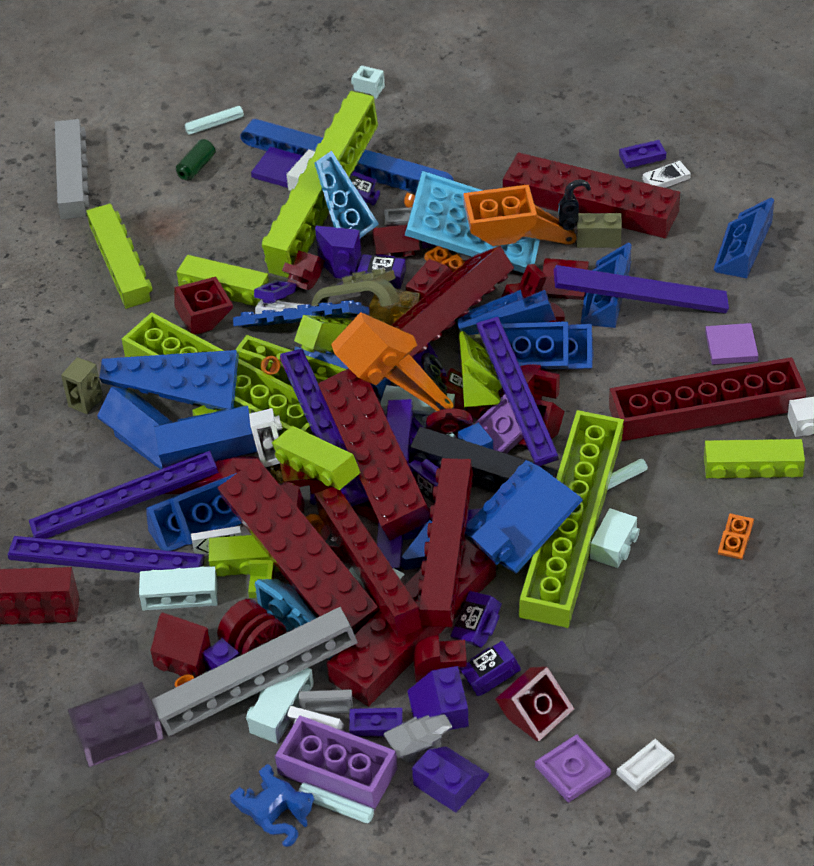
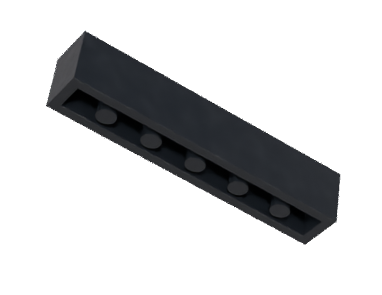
[409,427,557,491]

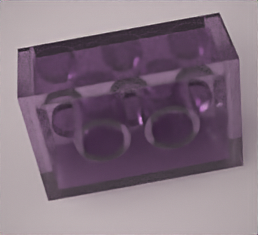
[68,682,164,767]

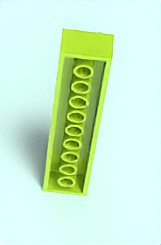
[262,91,378,278]
[122,312,314,436]
[519,410,624,628]

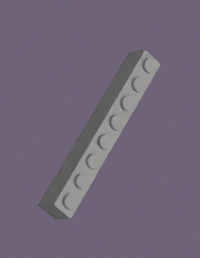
[152,607,358,736]

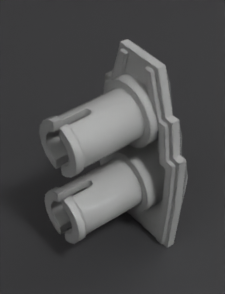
[384,714,452,762]

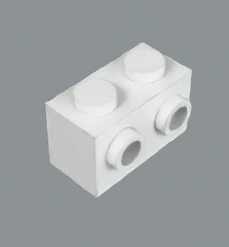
[249,408,282,467]

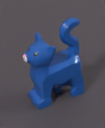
[230,764,315,847]

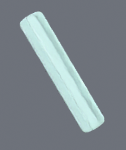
[185,106,244,135]
[608,459,648,490]
[299,783,374,823]

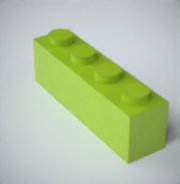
[176,255,269,306]
[294,315,353,353]
[272,426,361,490]
[704,439,805,479]
[209,535,281,577]

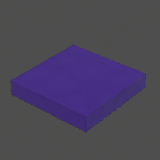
[251,147,303,188]

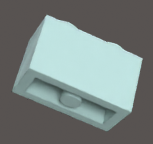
[590,508,640,568]

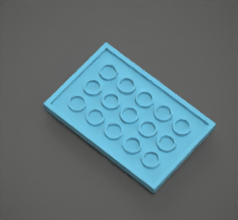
[405,171,546,273]

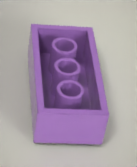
[275,715,397,810]

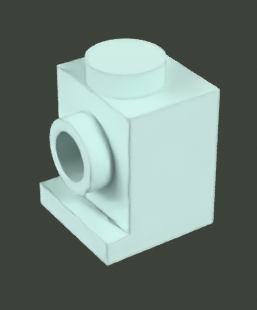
[352,66,384,99]

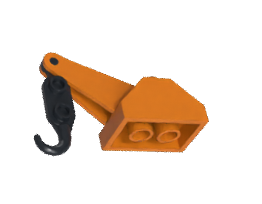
[463,180,591,246]
[331,312,454,411]

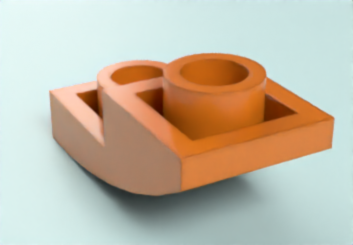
[424,246,464,272]
[718,513,754,560]

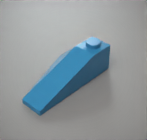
[314,151,379,238]
[255,579,334,660]

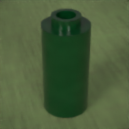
[176,139,216,181]

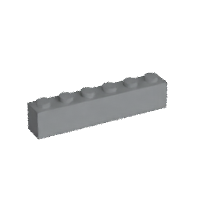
[55,119,90,219]

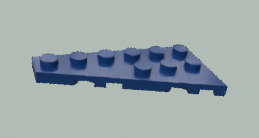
[233,301,370,327]
[99,350,239,410]

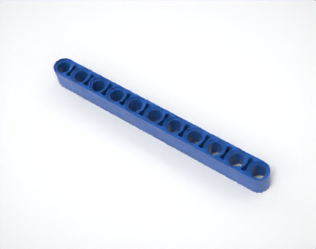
[240,119,454,193]

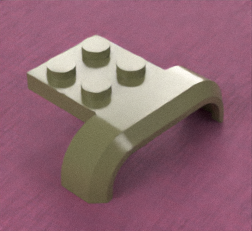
[312,268,399,307]

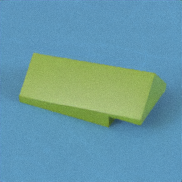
[459,331,502,407]

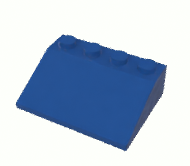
[465,460,583,573]

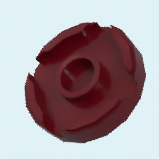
[426,409,473,438]

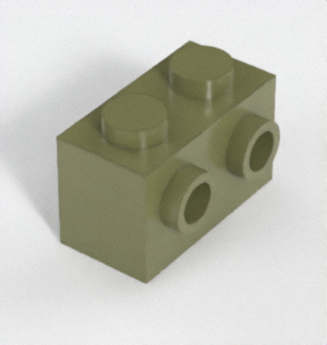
[577,213,622,248]
[61,357,103,414]

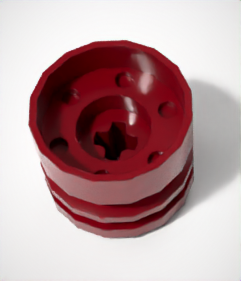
[217,598,286,656]

